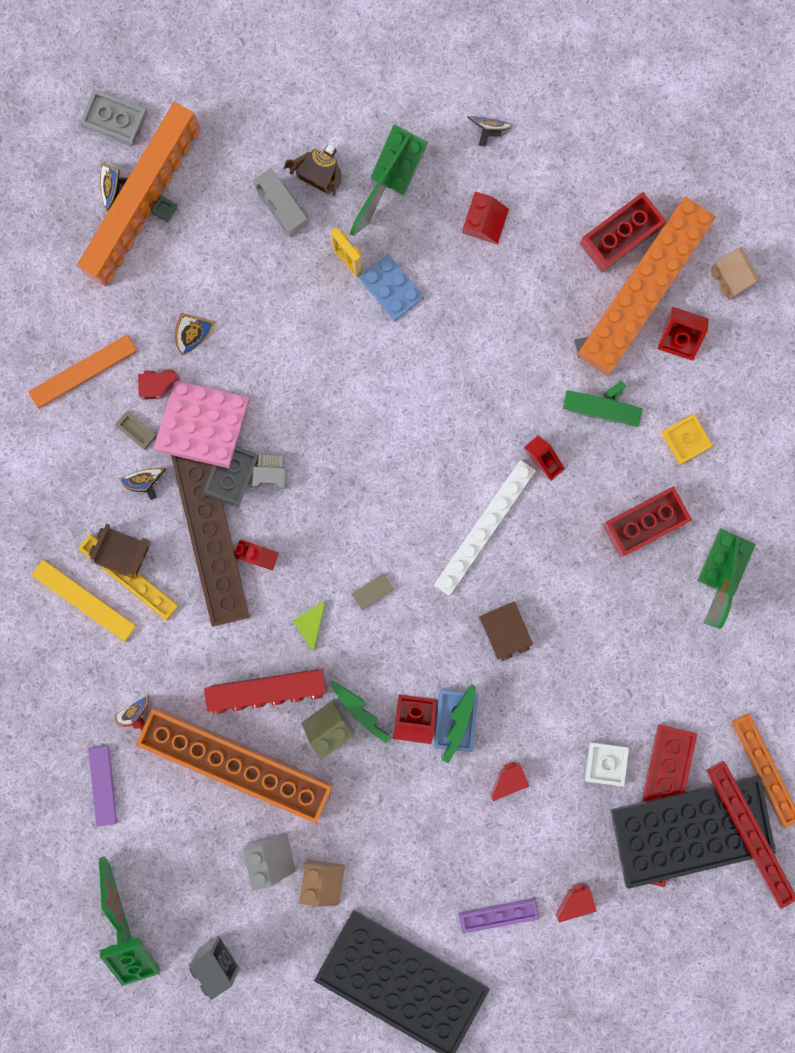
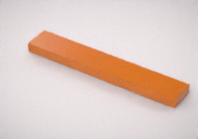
[28,335,138,409]
[731,713,795,828]

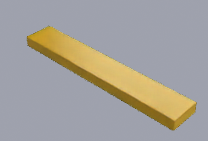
[78,534,179,621]
[31,560,137,642]

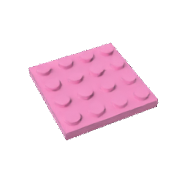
[153,381,249,468]

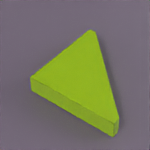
[293,601,325,650]

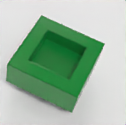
[603,381,626,400]

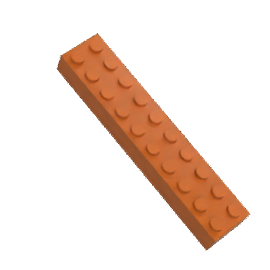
[77,102,200,287]
[576,196,716,376]
[136,707,333,824]

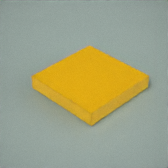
[660,413,713,465]

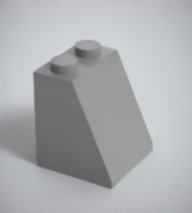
[243,833,295,891]

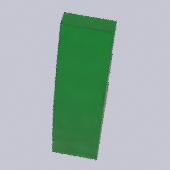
[563,390,643,427]
[331,681,390,743]
[441,683,476,763]

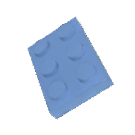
[359,254,424,321]
[434,689,478,752]

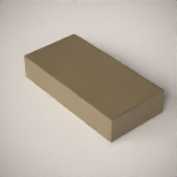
[115,411,157,450]
[352,573,394,610]

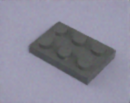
[203,446,259,508]

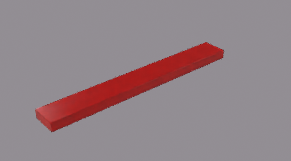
[706,761,795,909]

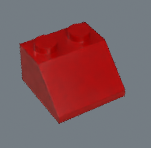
[462,191,509,245]
[657,307,709,361]
[393,694,437,744]

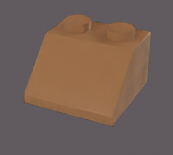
[711,246,759,300]
[299,859,345,907]

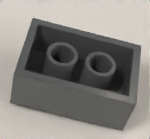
[189,935,240,1000]

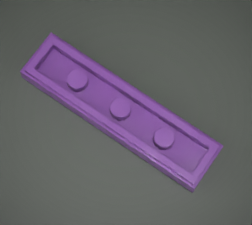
[88,745,117,827]
[459,898,539,934]

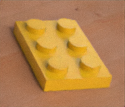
[330,227,363,278]

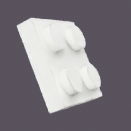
[584,742,629,787]

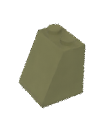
[301,700,355,759]

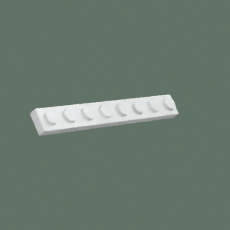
[434,460,536,596]

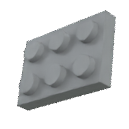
[80,89,147,146]

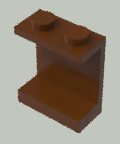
[89,523,150,580]
[478,601,533,661]

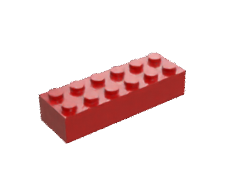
[204,668,327,715]

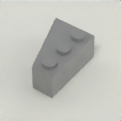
[253,167,308,237]

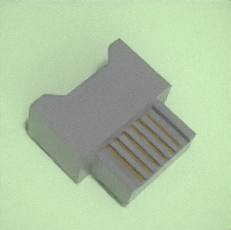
[252,454,287,489]

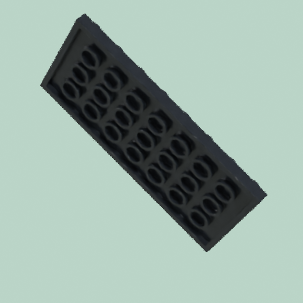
[610,775,776,889]
[314,909,490,1053]

